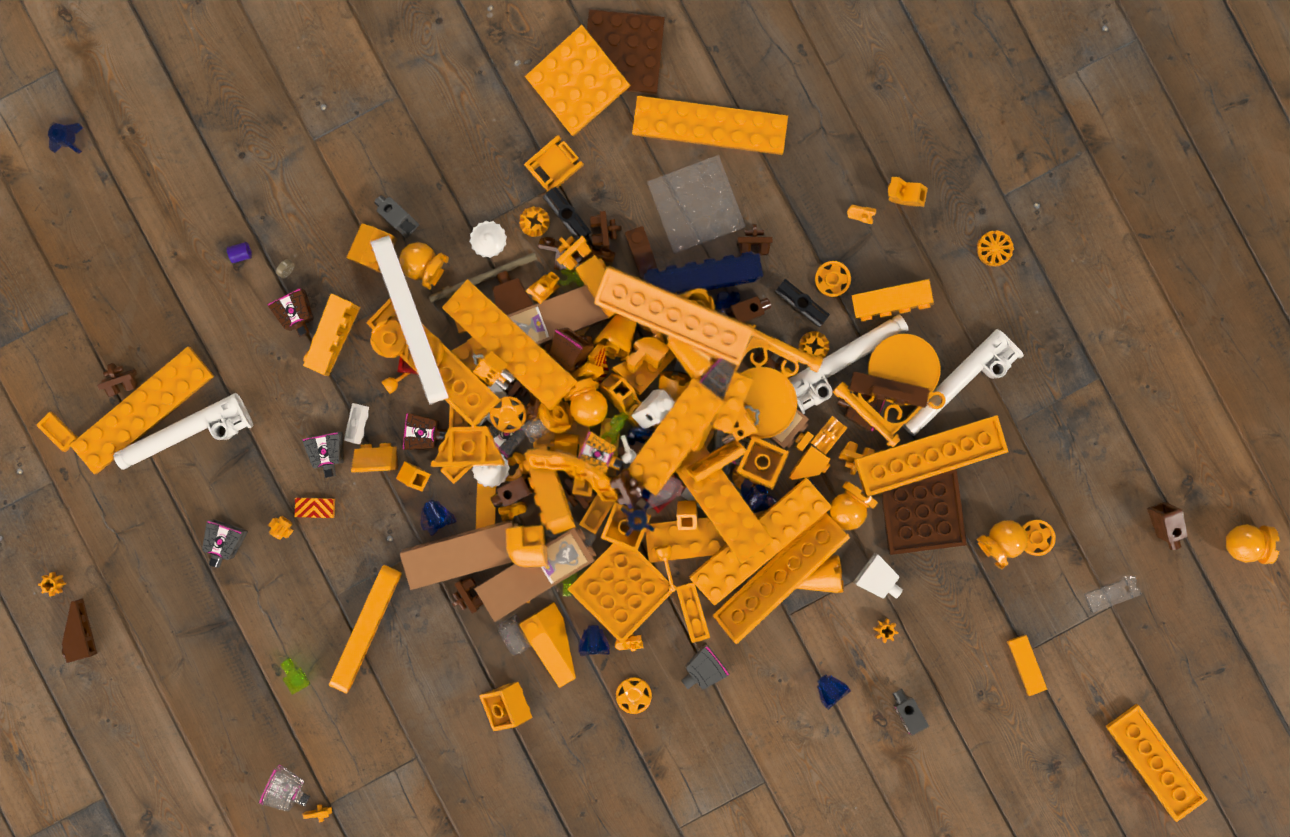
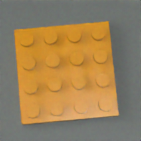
[525,25,631,136]
[567,543,673,644]

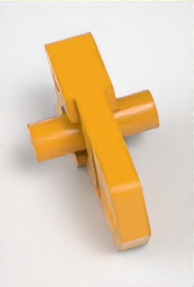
[847,205,876,224]
[498,502,527,521]
[615,634,644,651]
[302,804,332,822]

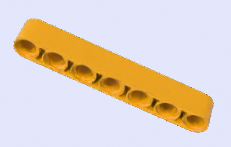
[329,564,402,694]

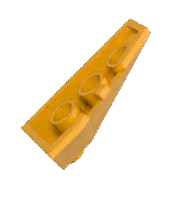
[519,602,576,688]

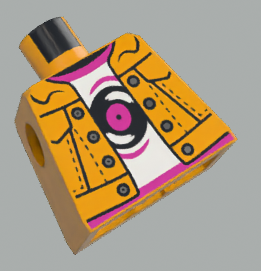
[578,431,623,474]

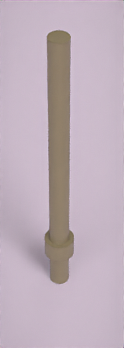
[429,252,537,303]

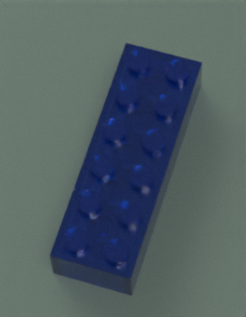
[642,251,763,295]

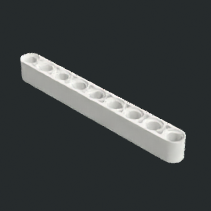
[371,236,449,404]

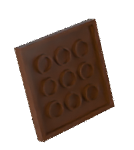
[587,9,665,94]
[881,469,967,555]

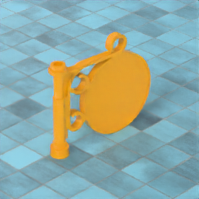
[712,324,824,439]
[832,334,946,448]

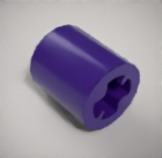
[227,242,252,263]

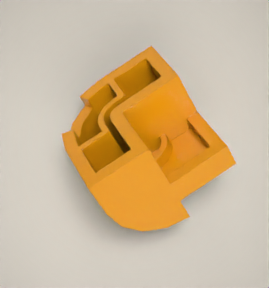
[505,526,548,567]

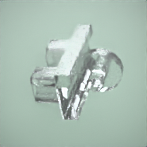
[520,416,550,443]

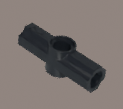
[543,187,591,240]
[775,279,830,328]

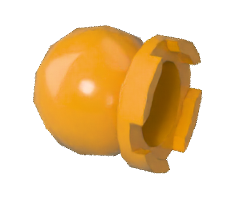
[399,242,449,290]
[563,377,608,426]
[829,481,878,531]
[976,520,1028,569]
[1226,524,1280,564]

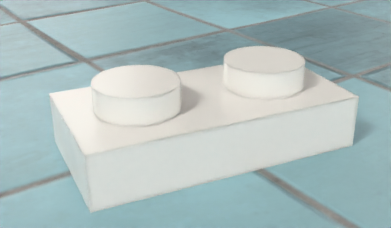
[344,403,369,444]

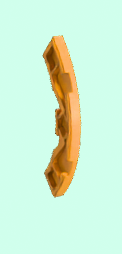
[526,450,620,502]

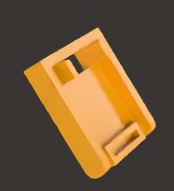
[524,135,584,192]

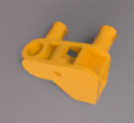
[598,373,649,428]

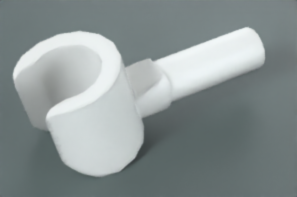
[621,435,637,463]

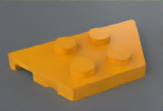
[431,426,505,467]

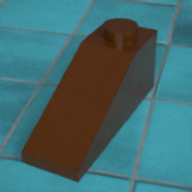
[625,226,662,285]
[62,599,97,663]

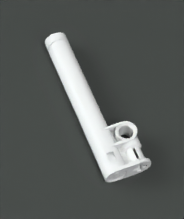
[789,314,909,415]
[903,329,1024,436]
[113,393,253,470]

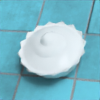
[469,221,507,258]
[472,454,510,488]

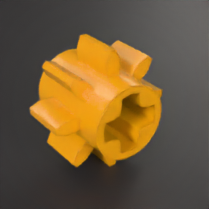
[268,516,294,540]
[38,572,66,597]
[873,618,899,643]

